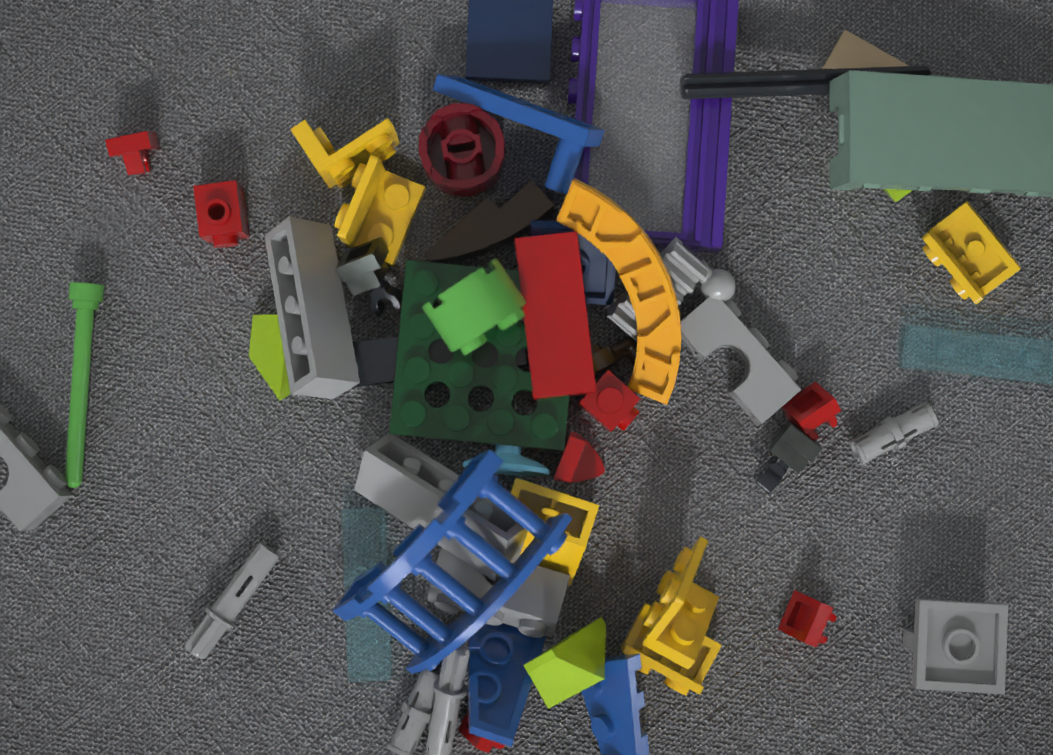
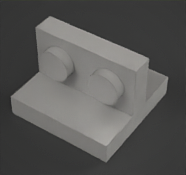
[902,598,1008,694]

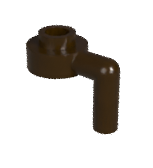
[591,336,637,377]

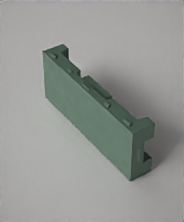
[830,70,1053,197]

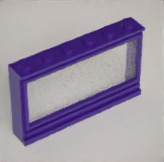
[560,0,739,253]

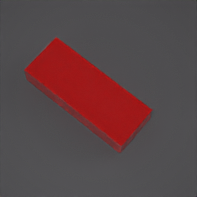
[515,231,596,400]

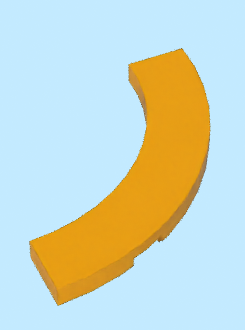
[556,178,682,405]

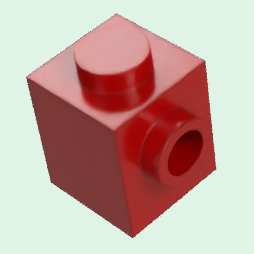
[193,180,250,248]
[578,370,641,432]

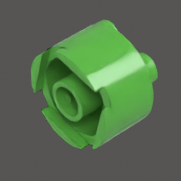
[422,258,527,355]

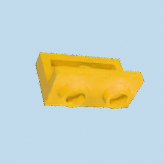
[922,201,1021,304]
[620,602,722,696]

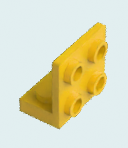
[290,118,400,189]
[335,155,426,266]
[642,536,719,670]

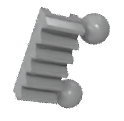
[607,237,736,341]

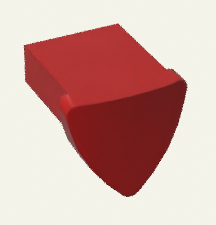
[553,432,605,483]

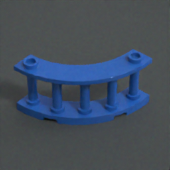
[332,450,573,674]

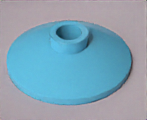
[463,444,550,476]

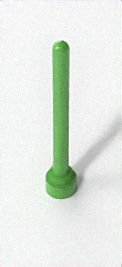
[65,282,105,488]

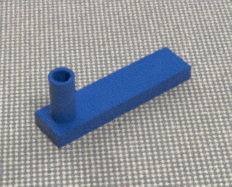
[433,74,605,194]

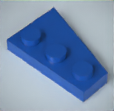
[467,623,546,747]
[581,653,649,755]

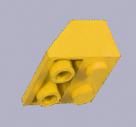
[511,477,600,586]

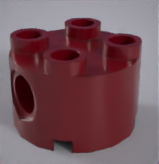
[418,103,505,197]

